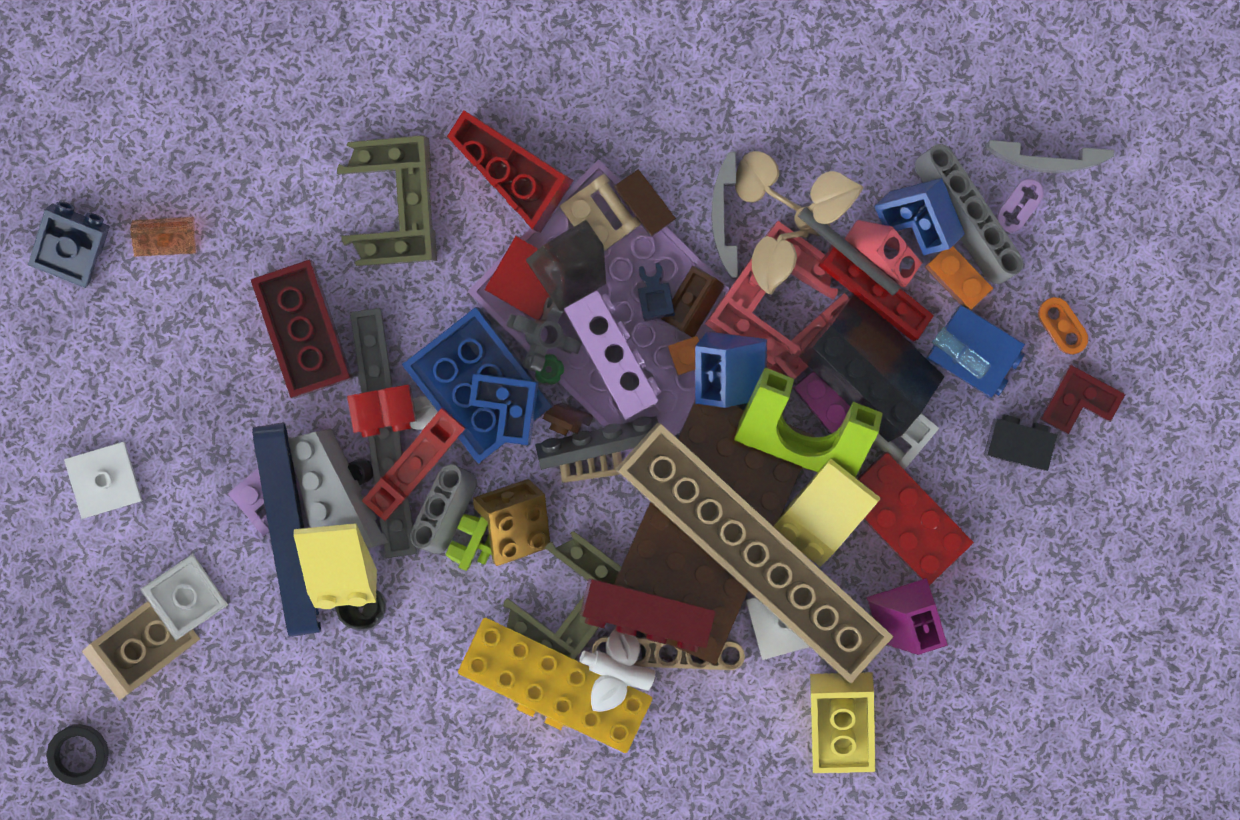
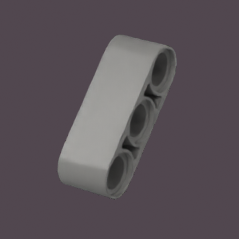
[410,464,477,554]

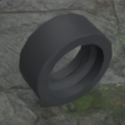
[46,724,109,785]

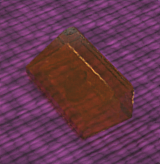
[130,217,196,257]

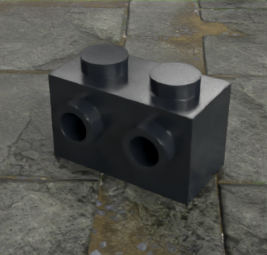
[984,414,1058,471]

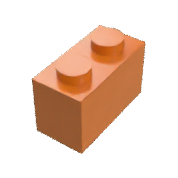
[925,246,994,310]

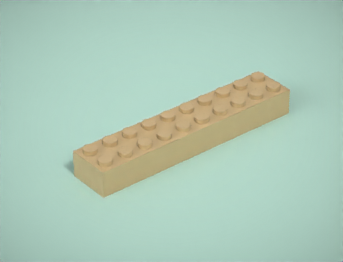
[615,423,893,683]

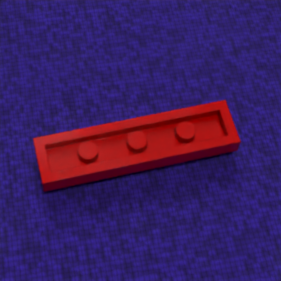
[818,245,934,341]

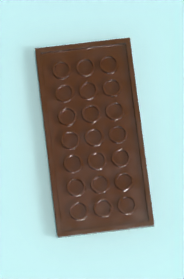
[613,400,815,665]

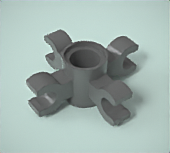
[506,297,582,372]

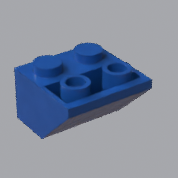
[695,332,767,408]

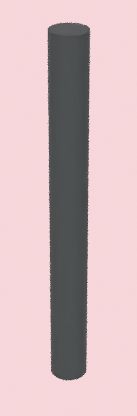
[798,207,901,296]

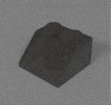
[526,220,606,312]

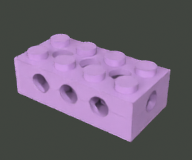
[564,290,661,421]

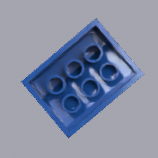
[402,307,554,464]

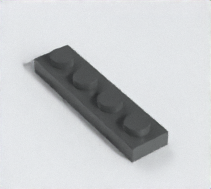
[535,416,659,470]

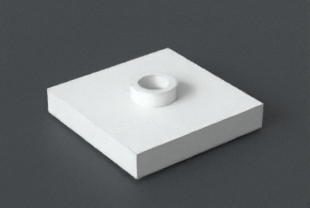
[64,442,143,519]
[140,554,228,641]
[746,597,809,660]

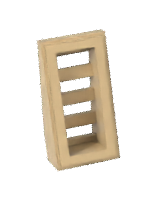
[560,451,622,483]

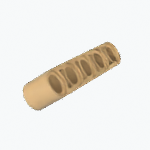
[592,636,745,670]

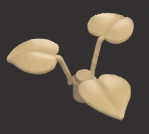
[735,151,864,295]

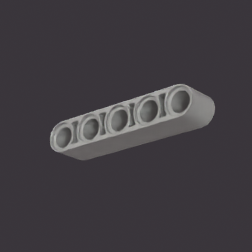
[915,144,1023,284]

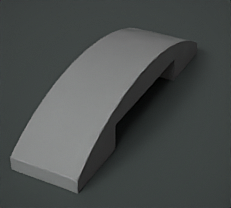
[986,140,1114,173]
[711,152,738,279]

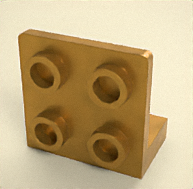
[473,479,551,566]

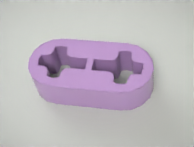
[996,179,1044,233]

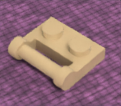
[559,174,641,257]

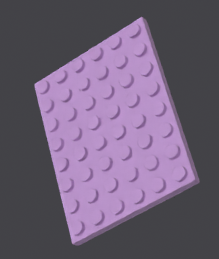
[468,159,758,452]

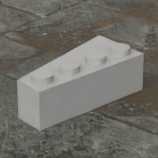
[288,429,389,548]

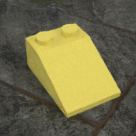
[773,459,880,567]
[294,523,377,609]
[810,672,875,773]

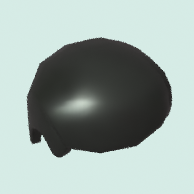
[335,589,386,631]

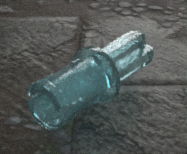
[931,327,990,379]

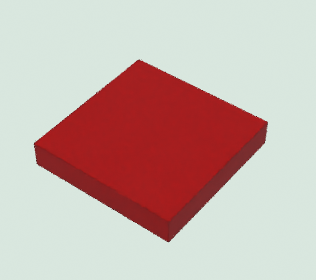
[484,236,570,320]

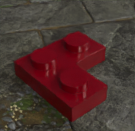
[1040,365,1126,434]

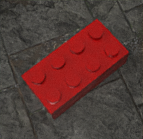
[857,452,974,586]

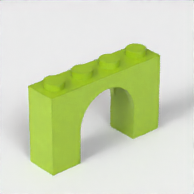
[734,368,883,477]

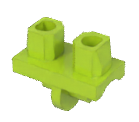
[445,514,492,571]

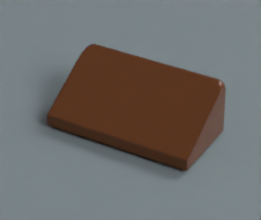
[614,169,676,237]
[661,266,724,337]

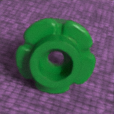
[535,354,564,385]

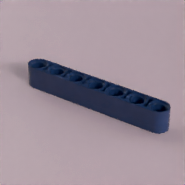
[252,422,321,637]

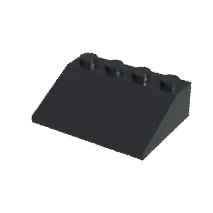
[799,294,945,442]

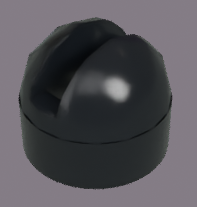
[348,458,374,485]

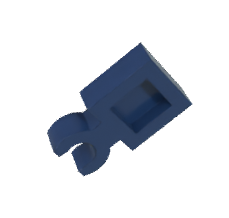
[638,263,675,321]

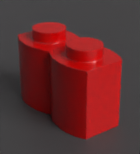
[347,384,417,438]

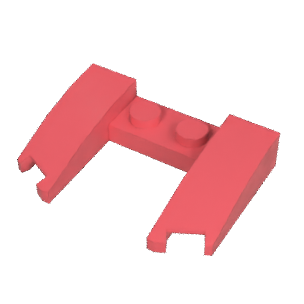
[705,221,838,366]

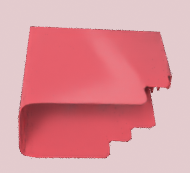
[845,220,922,288]

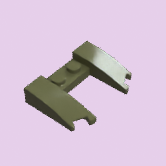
[337,135,437,266]
[503,531,621,660]

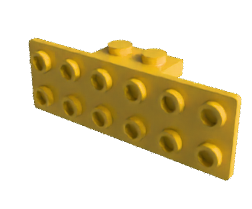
[458,618,652,753]

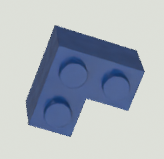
[874,178,965,255]
[469,373,539,445]

